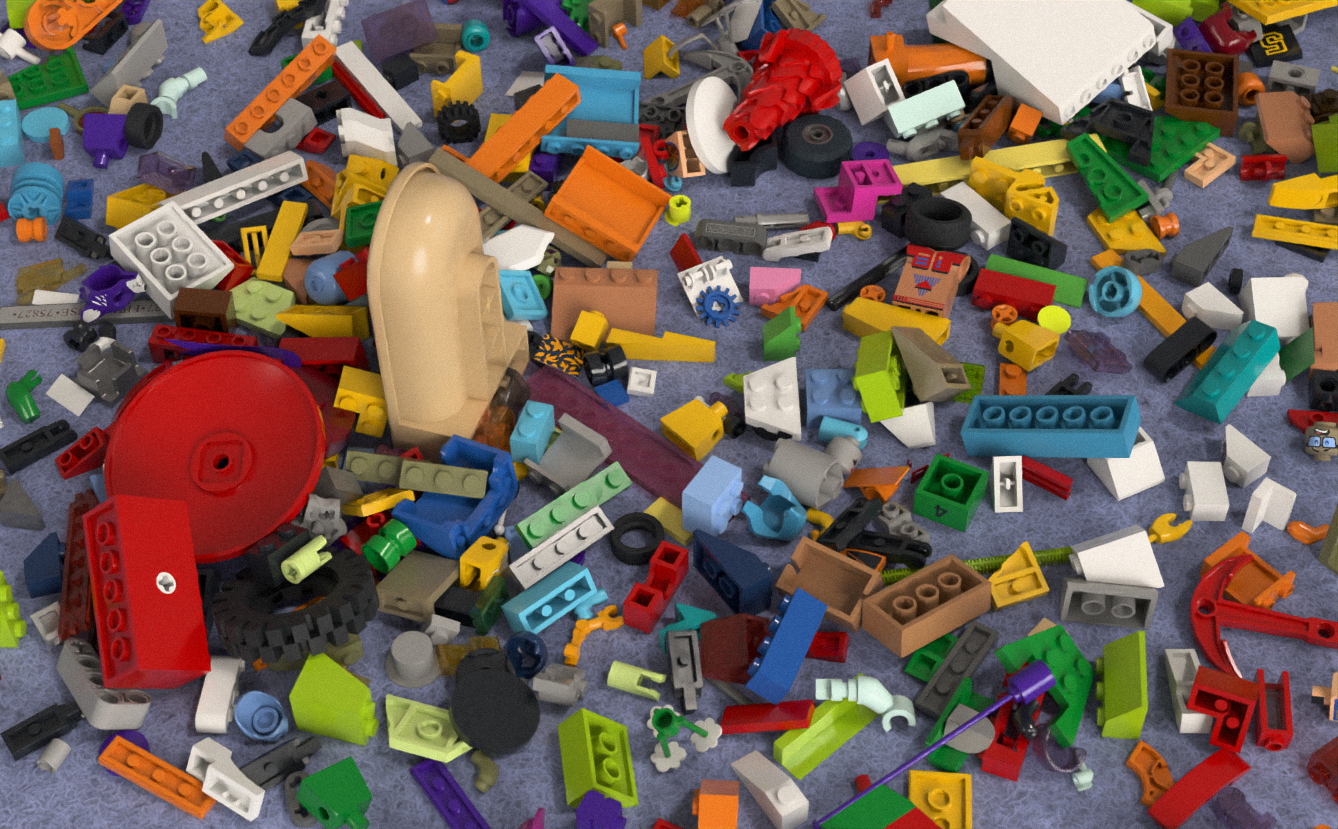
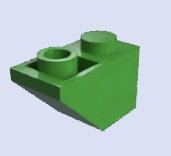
[762,306,801,361]

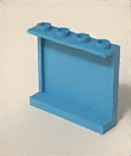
[541,64,641,159]

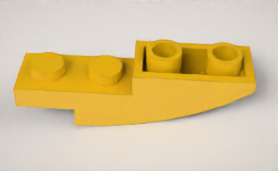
[1267,173,1338,209]

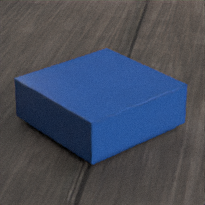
[594,379,629,411]

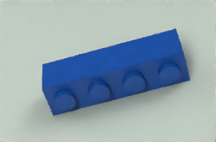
[745,587,828,705]

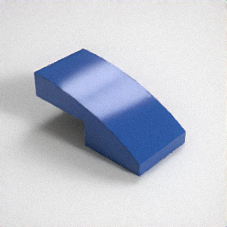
[65,179,94,220]

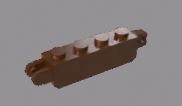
[958,95,1017,160]

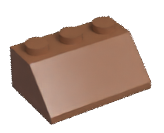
[1254,91,1315,165]

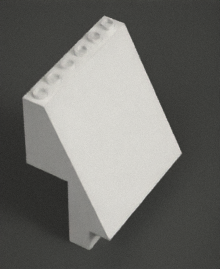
[926,0,1156,125]

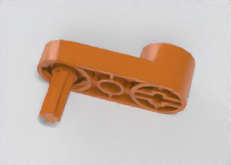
[23,0,123,52]

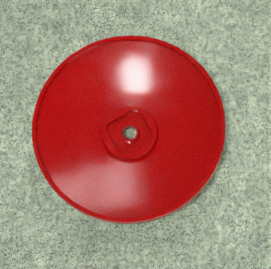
[104,350,326,564]

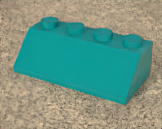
[1174,319,1281,425]

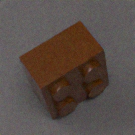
[173,287,238,334]

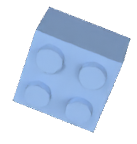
[682,455,743,537]

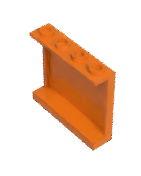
[543,145,672,262]

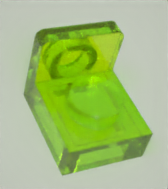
[953,362,986,404]

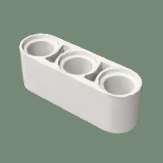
[195,655,245,734]

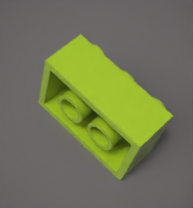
[852,330,908,423]

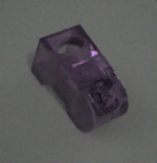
[1213,787,1277,829]

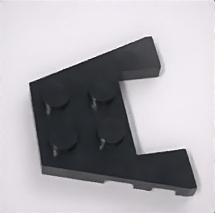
[1060,97,1156,168]

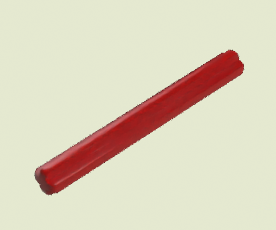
[331,59,385,119]

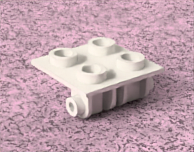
[677,256,744,319]

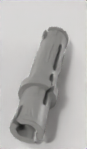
[733,212,809,230]

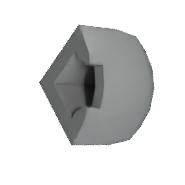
[942,703,995,754]

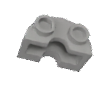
[533,662,588,707]

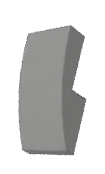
[874,500,931,543]

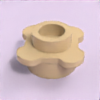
[946,110,970,128]

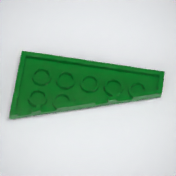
[7,46,89,111]

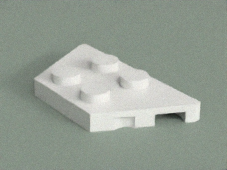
[743,357,801,441]

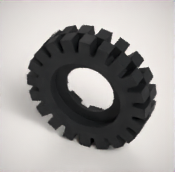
[211,547,379,663]

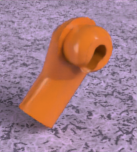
[1287,520,1329,545]

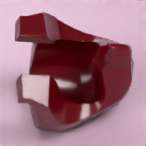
[1198,3,1257,56]

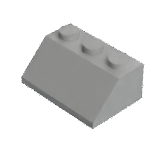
[1060,577,1158,630]

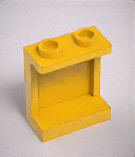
[430,50,483,123]

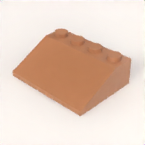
[551,267,658,343]

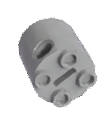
[761,438,843,510]

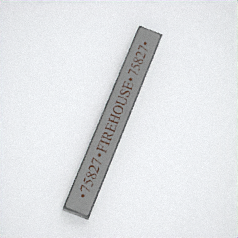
[0,299,175,330]

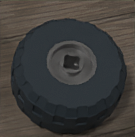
[781,114,853,179]

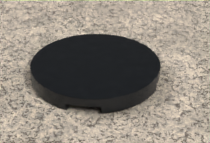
[448,669,540,755]

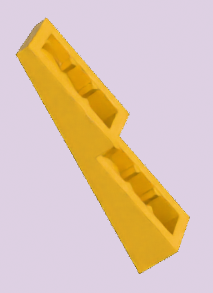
[606,328,716,362]

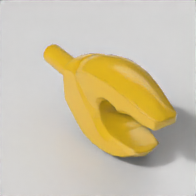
[1148,513,1193,544]

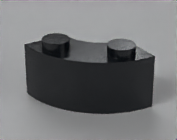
[731,131,778,187]

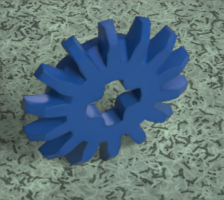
[695,285,741,328]

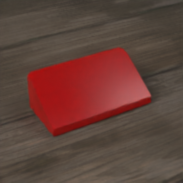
[670,233,702,273]

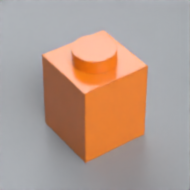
[1006,103,1043,145]

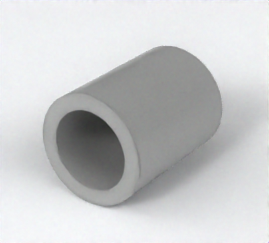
[37,738,71,774]

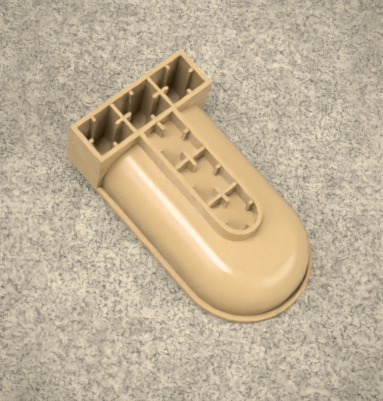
[367,162,530,464]

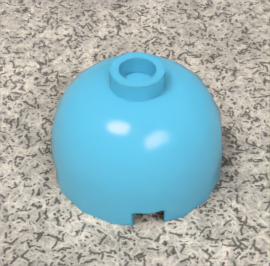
[1089,266,1142,318]

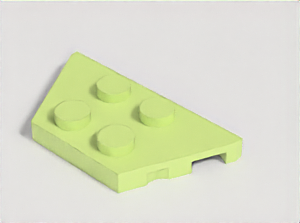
[229,277,296,340]
[385,694,472,763]

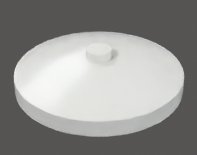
[686,77,739,174]

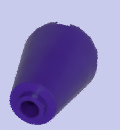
[502,0,566,37]

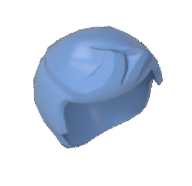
[234,691,288,742]

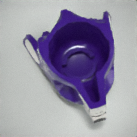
[79,264,147,324]

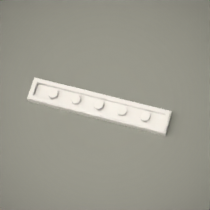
[335,41,423,134]

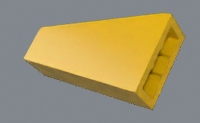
[841,297,951,346]

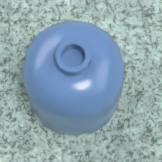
[304,249,356,305]

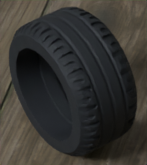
[904,197,972,252]

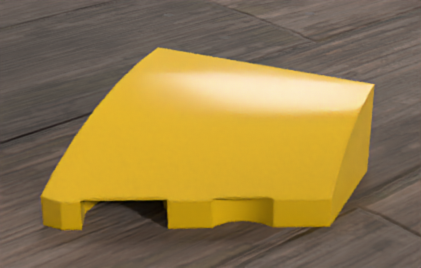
[198,0,244,44]

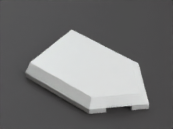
[483,224,555,271]

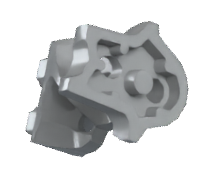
[290,494,347,549]

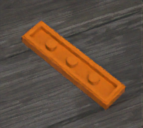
[98,735,217,819]

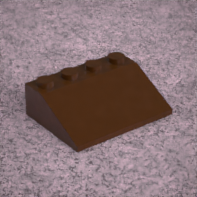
[1164,48,1239,137]

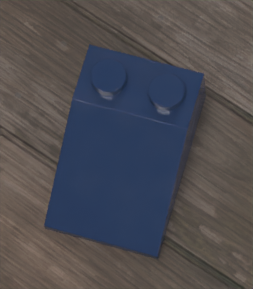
[693,529,773,623]

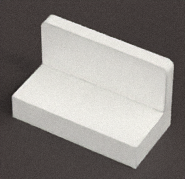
[1242,477,1297,534]

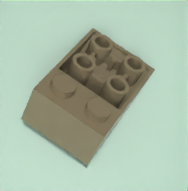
[891,326,972,402]

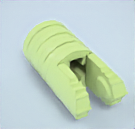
[281,535,332,584]
[607,660,667,701]

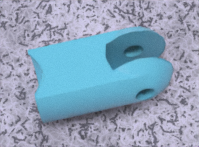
[818,416,868,449]

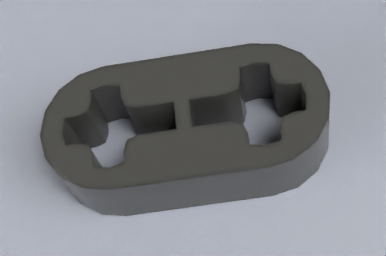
[1120,249,1164,276]
[285,771,318,828]

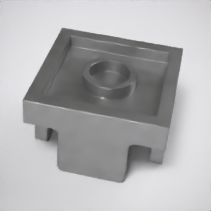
[73,341,148,408]

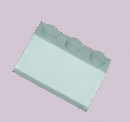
[883,80,965,139]

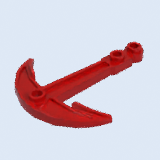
[1189,554,1338,678]

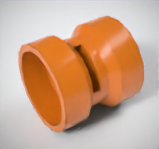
[16,217,48,243]

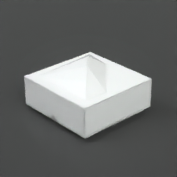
[627,367,657,397]

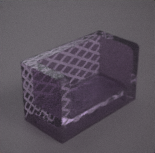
[137,151,196,195]

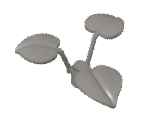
[668,0,758,59]

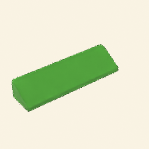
[985,254,1088,309]

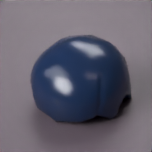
[504,631,548,679]

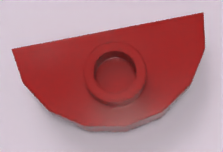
[1286,409,1338,434]

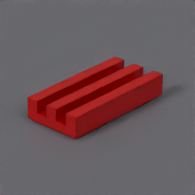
[1022,455,1073,500]

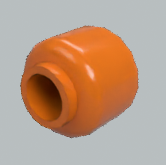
[1238,72,1265,106]

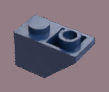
[23,532,71,598]

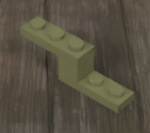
[345,450,488,499]

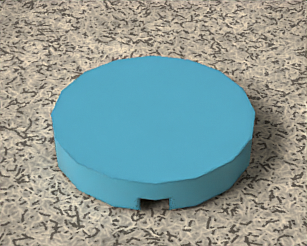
[21,107,70,143]

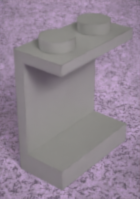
[524,413,612,497]

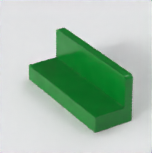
[925,676,995,773]

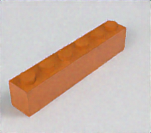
[464,73,581,184]

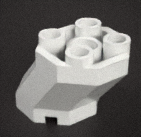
[336,108,398,167]

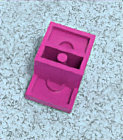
[813,159,903,224]

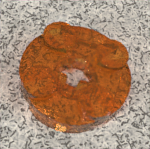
[482,406,516,454]

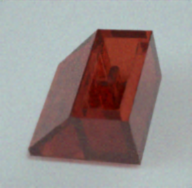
[700,613,770,685]

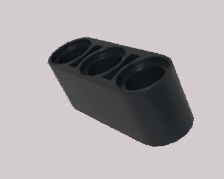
[902,70,971,101]
[1143,316,1217,383]

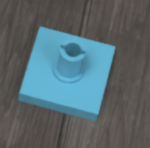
[499,270,549,320]

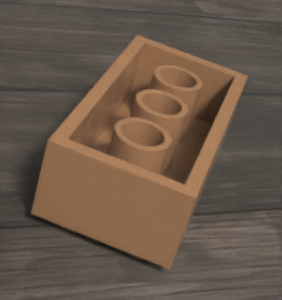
[862,554,992,658]

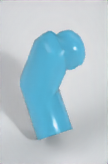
[659,163,682,192]

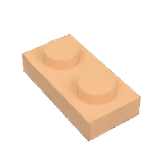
[290,229,345,256]

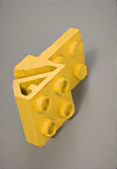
[968,156,1059,236]
[331,169,388,254]

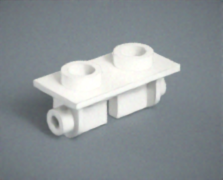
[1118,65,1152,111]

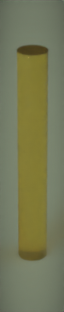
[16,263,87,306]

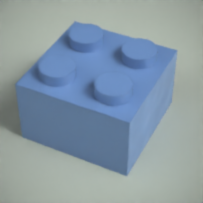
[804,369,862,429]

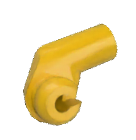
[807,507,835,535]

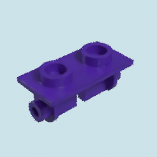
[1173,17,1213,53]

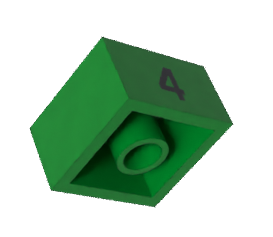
[913,454,989,533]

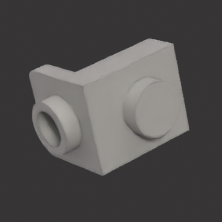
[30,602,75,647]
[420,614,461,648]

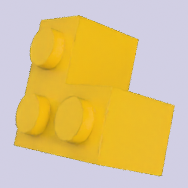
[333,365,388,438]

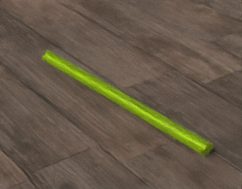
[881,546,1073,588]

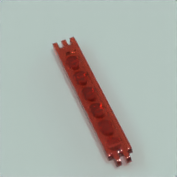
[58,488,99,641]

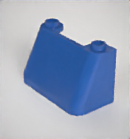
[391,434,518,562]

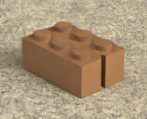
[775,536,884,634]

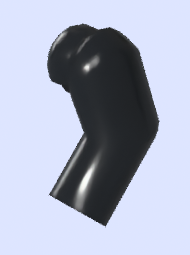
[1012,699,1040,740]

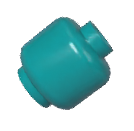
[461,19,490,52]

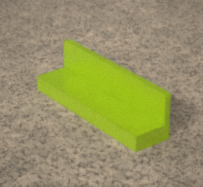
[773,672,881,780]

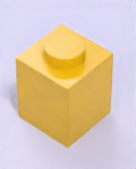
[570,310,609,352]

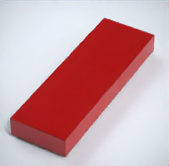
[720,699,815,734]

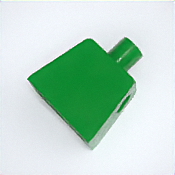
[296,756,372,829]

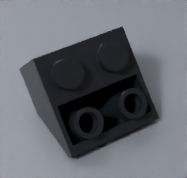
[1006,216,1068,270]

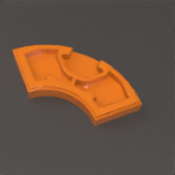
[1125,740,1175,808]

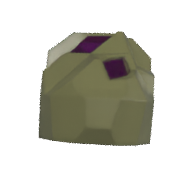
[534,245,562,278]

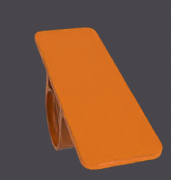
[842,466,910,505]

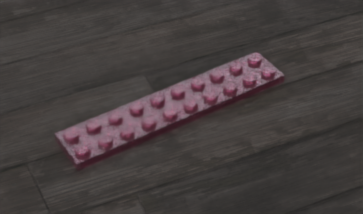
[511,364,750,523]

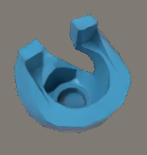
[741,475,807,541]

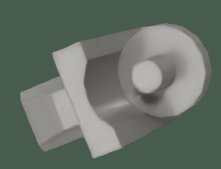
[1135,179,1173,225]

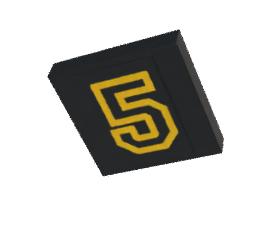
[1248,24,1303,68]

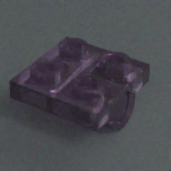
[1063,330,1133,375]

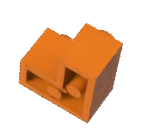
[692,779,739,829]

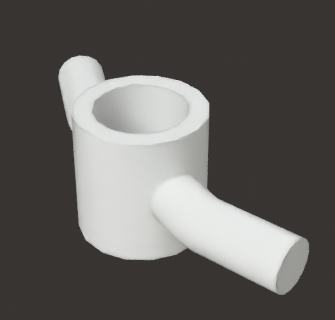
[0,29,41,65]

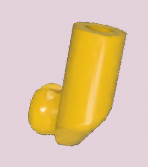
[836,221,872,240]

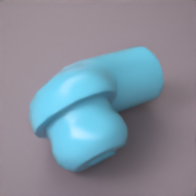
[573,587,608,620]

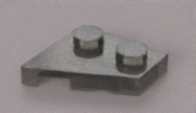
[491,367,532,435]

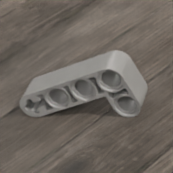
[56,637,152,730]

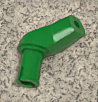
[5,370,42,424]

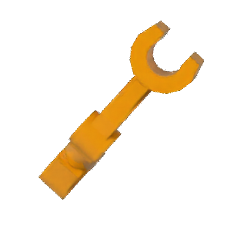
[564,605,623,667]

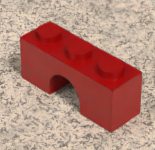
[623,540,689,634]

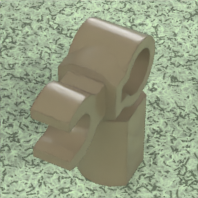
[687,0,725,29]

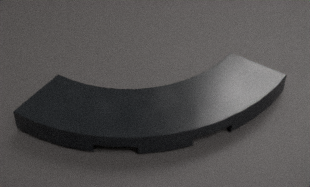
[248,0,327,56]

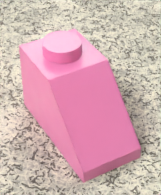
[749,267,801,307]

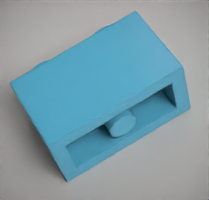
[510,400,555,465]

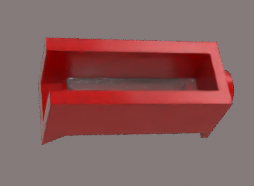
[1252,669,1293,752]

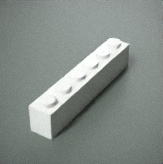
[158,151,309,225]

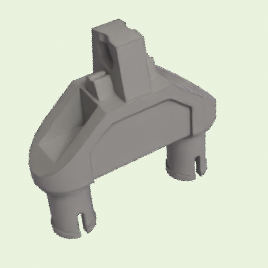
[886,119,959,162]

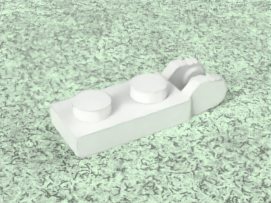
[762,226,833,262]

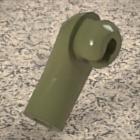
[471,749,499,792]

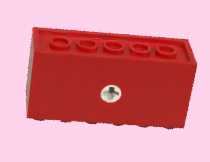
[82,494,211,689]

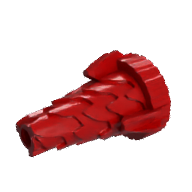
[723,28,842,151]

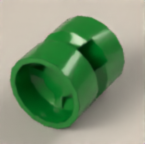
[361,519,417,574]

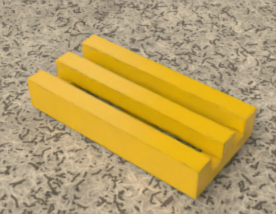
[241,225,268,278]

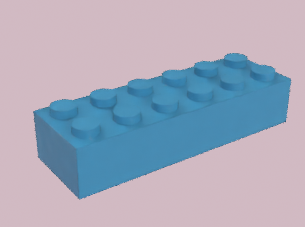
[960,395,1141,458]

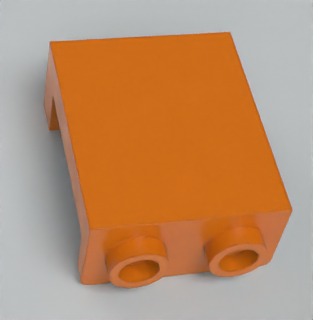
[1199,531,1296,610]

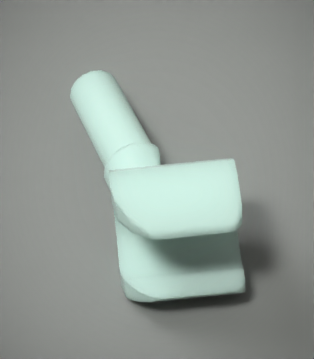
[1072,750,1093,791]

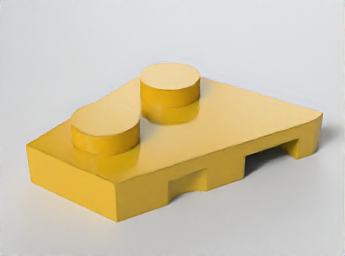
[988,541,1050,611]

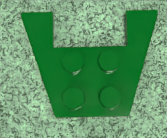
[994,624,1095,749]

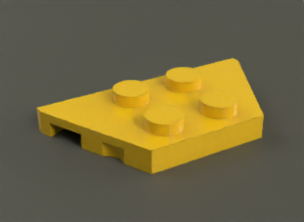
[1086,207,1167,257]

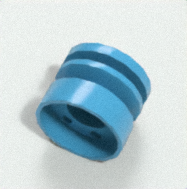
[7,162,64,226]

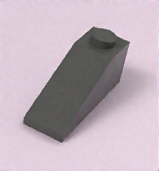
[1169,226,1234,288]

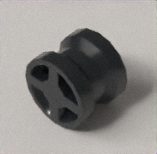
[63,320,97,353]

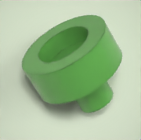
[532,274,554,299]

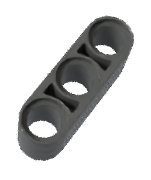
[693,219,768,257]

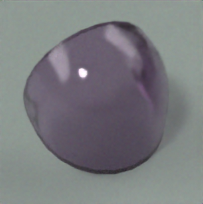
[1033,724,1087,774]

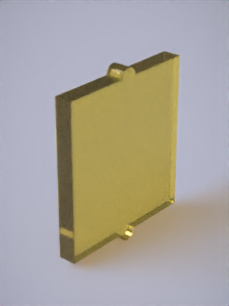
[15,258,65,294]

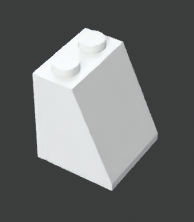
[1238,277,1309,345]
[1068,524,1164,588]

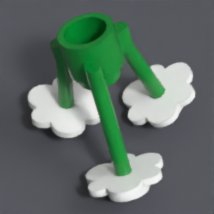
[647,705,722,772]

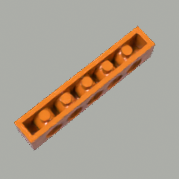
[224,34,337,152]

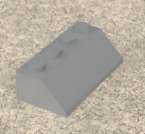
[89,18,168,109]

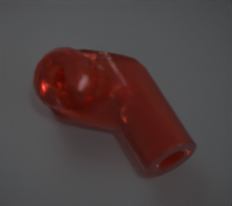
[870,0,893,18]

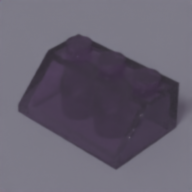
[361,0,441,63]

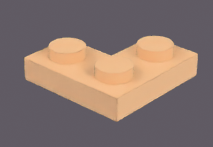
[1184,142,1236,188]

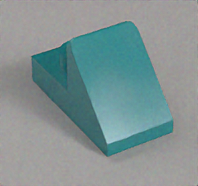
[659,603,717,655]

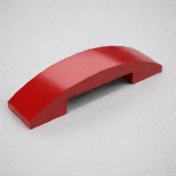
[1147,748,1252,829]

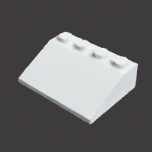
[109,201,234,320]

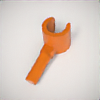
[612,22,628,50]

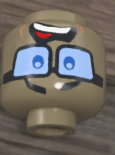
[1304,422,1338,461]

